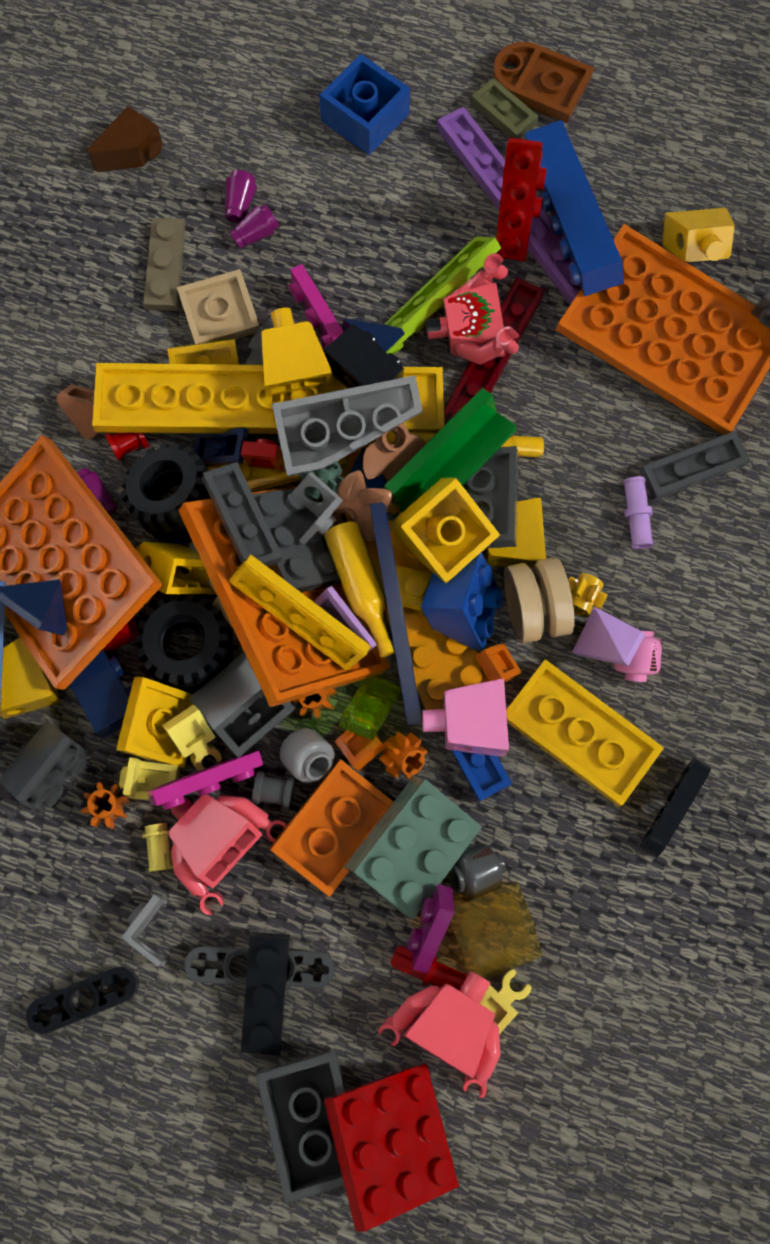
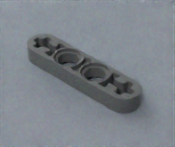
[184,946,335,988]

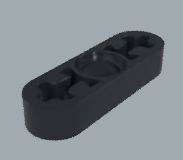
[639,758,711,858]
[26,967,139,1034]

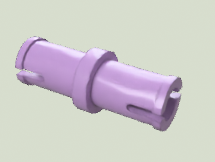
[623,476,654,549]

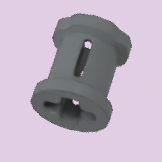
[252,771,295,811]

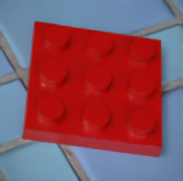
[324,1063,459,1232]

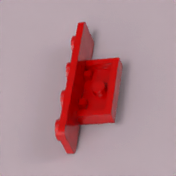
[496,138,547,262]

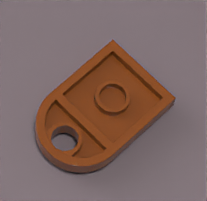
[493,42,595,123]

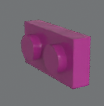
[408,884,455,973]

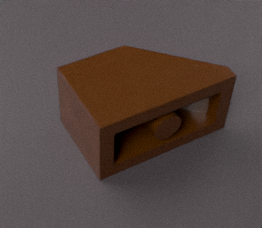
[87,106,163,172]

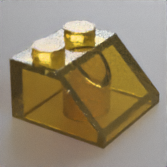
[449,882,543,979]

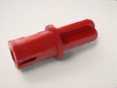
[391,945,468,991]

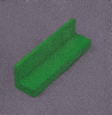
[384,388,517,512]

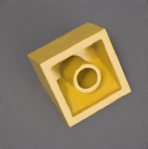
[389,478,500,583]

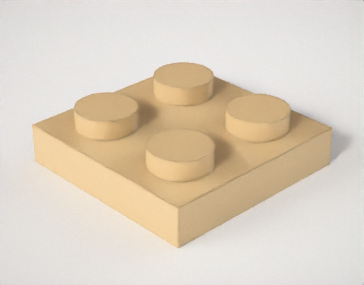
[177,269,260,344]

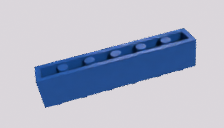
[525,120,624,297]

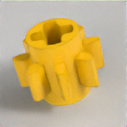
[568,573,608,617]

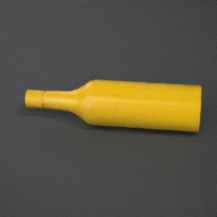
[324,522,395,657]

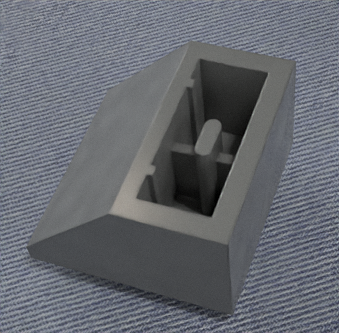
[189,652,295,758]
[0,721,89,811]

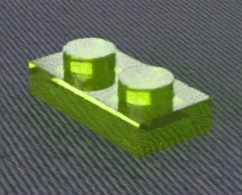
[339,676,401,740]

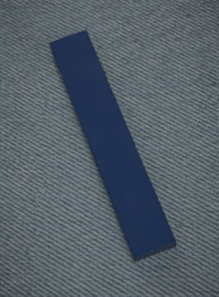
[370,502,422,725]

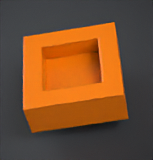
[475,643,522,683]
[334,718,386,771]

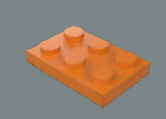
[269,759,393,897]

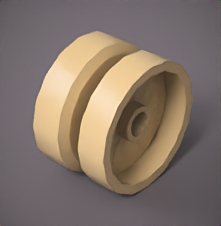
[503,557,574,644]

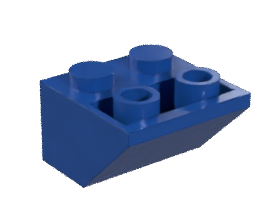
[421,552,503,651]

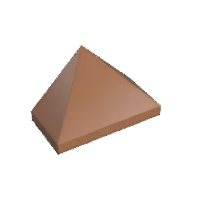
[57,384,101,439]

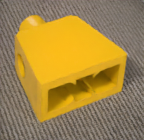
[662,208,734,262]
[261,308,332,397]
[485,498,546,571]
[136,542,215,595]
[0,637,62,719]

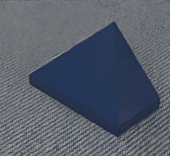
[342,318,405,352]
[194,428,250,466]
[0,579,67,635]

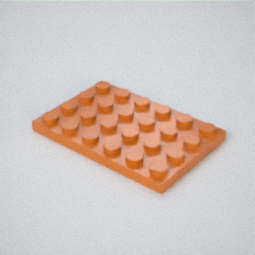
[555,224,770,435]
[0,435,163,690]
[178,486,391,707]

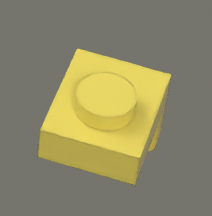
[119,757,180,801]

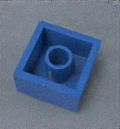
[319,54,410,155]

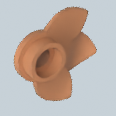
[362,424,426,482]
[332,470,393,541]

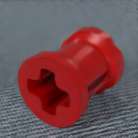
[104,432,150,462]

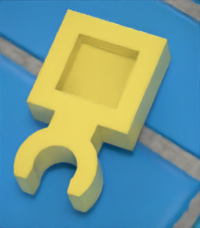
[162,704,222,771]
[480,969,532,1034]

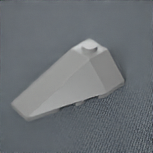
[272,375,422,476]

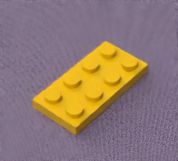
[506,659,664,807]

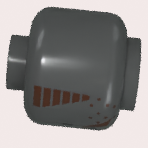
[447,844,506,899]

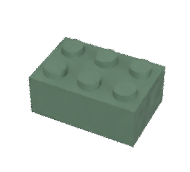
[344,777,482,920]

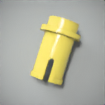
[142,823,173,872]

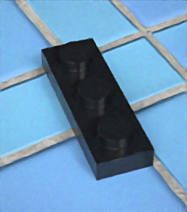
[241,932,290,1056]

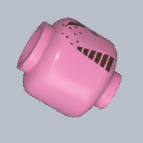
[613,631,662,682]

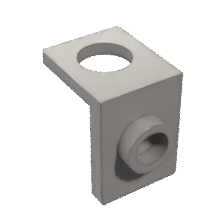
[292,472,343,545]
[121,894,167,967]

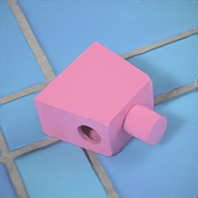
[422,679,509,757]

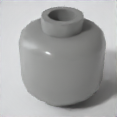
[279,728,335,783]

